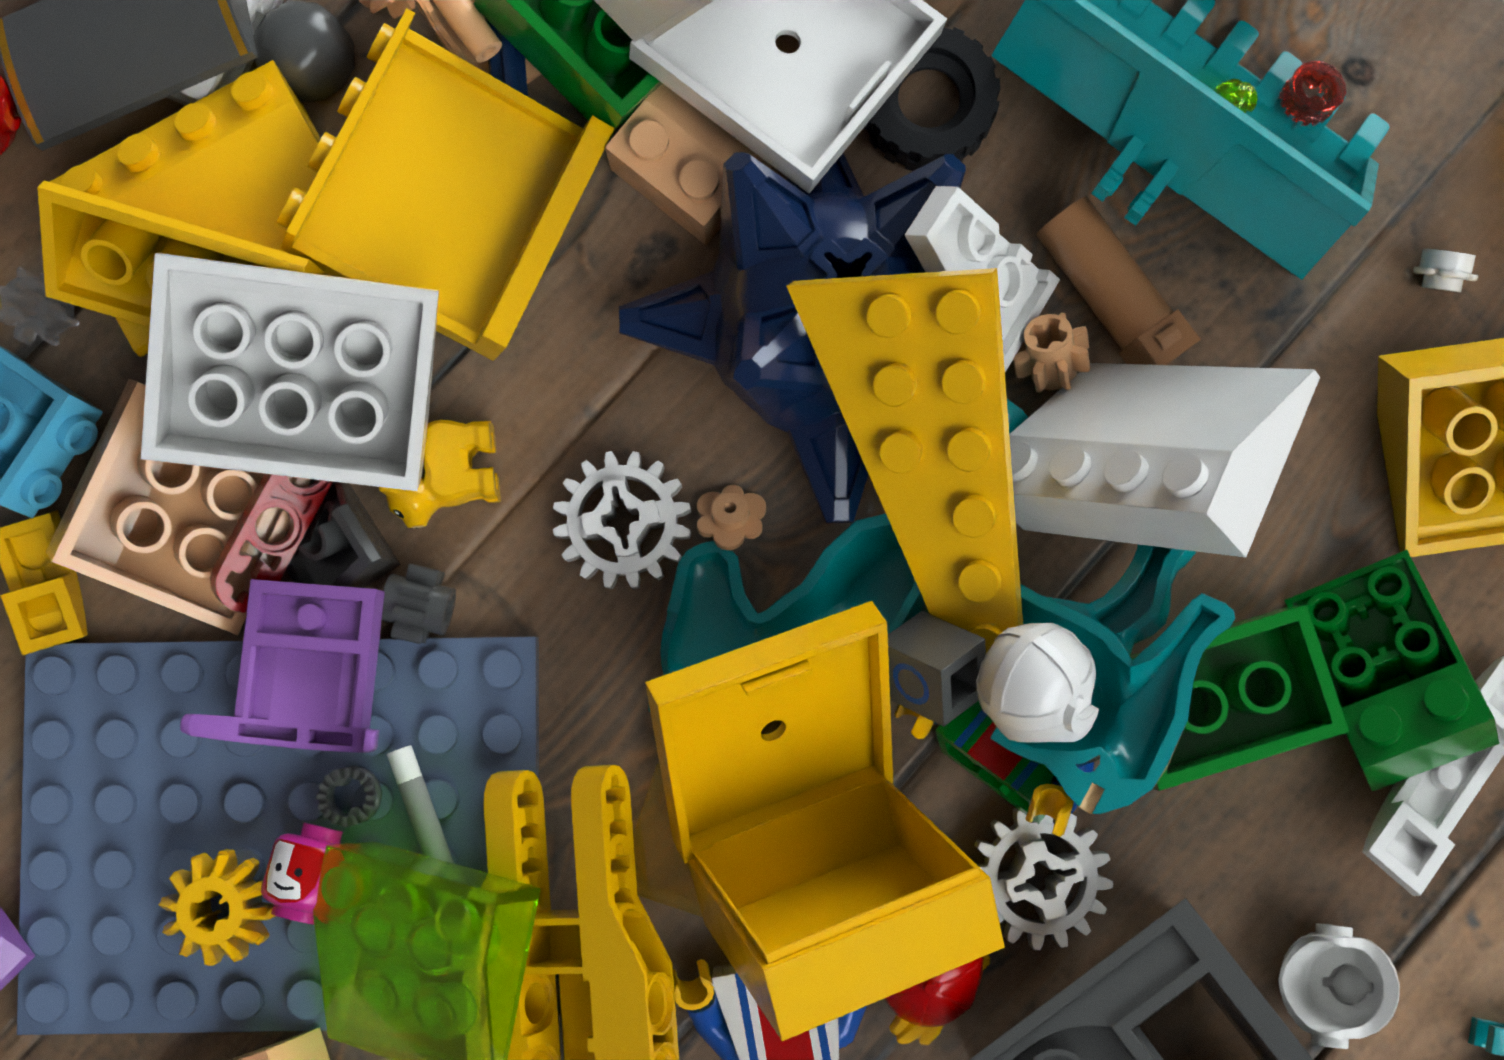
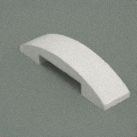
[1362,656,1504,896]

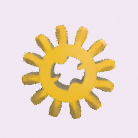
[158,849,276,966]

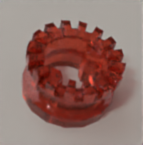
[1280,60,1346,126]

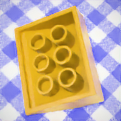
[50,60,321,357]
[1377,338,1504,557]

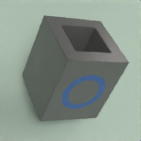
[888,611,986,726]

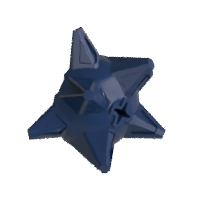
[619,152,966,523]

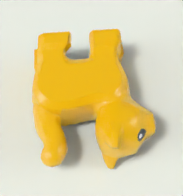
[379,419,501,529]

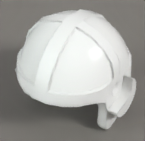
[976,623,1099,742]
[1278,923,1400,1049]

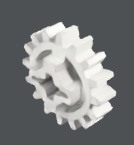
[553,451,691,590]
[974,808,1113,950]

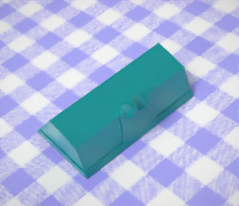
[991,0,1390,280]

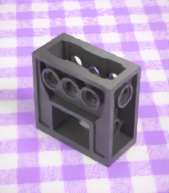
[969,898,1313,1060]

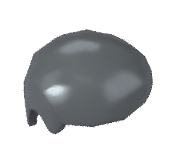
[254,0,355,103]

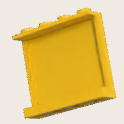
[277,8,615,361]

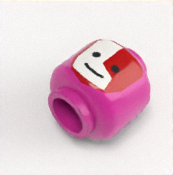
[261,822,358,926]

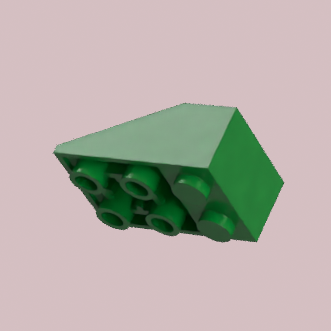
[1284,550,1499,792]

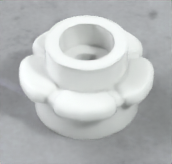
[1413,249,1479,293]

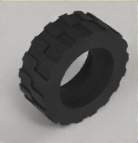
[863,27,1001,171]

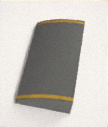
[0,0,258,151]

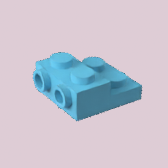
[0,346,103,519]

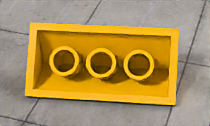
[37,180,329,328]

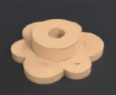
[697,485,766,550]

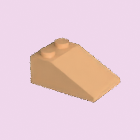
[605,83,772,246]

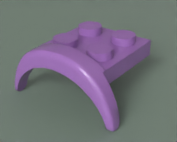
[180,579,385,753]

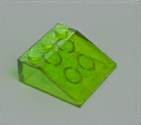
[313,841,541,1060]

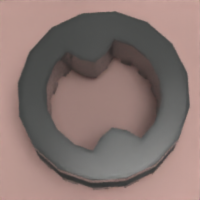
[316,766,382,827]

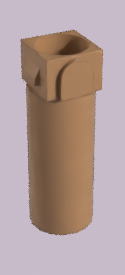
[1036,196,1201,365]

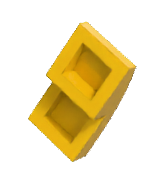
[0,510,88,656]

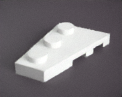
[905,186,1060,372]

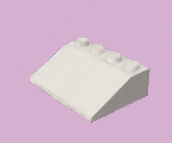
[141,253,439,491]
[1009,363,1320,557]

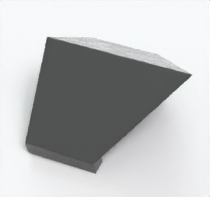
[286,482,401,588]

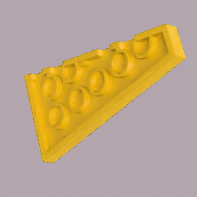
[786,268,1023,653]

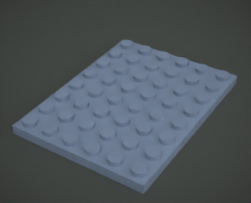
[17,637,539,1035]

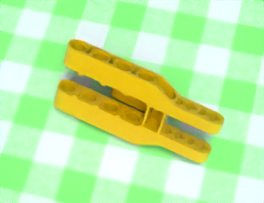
[466,765,679,1060]

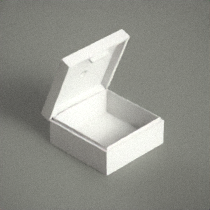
[594,0,947,193]

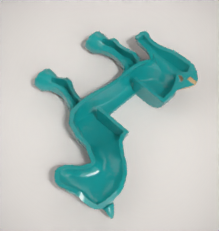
[648,399,1236,814]

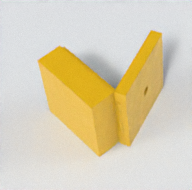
[645,601,1005,1041]

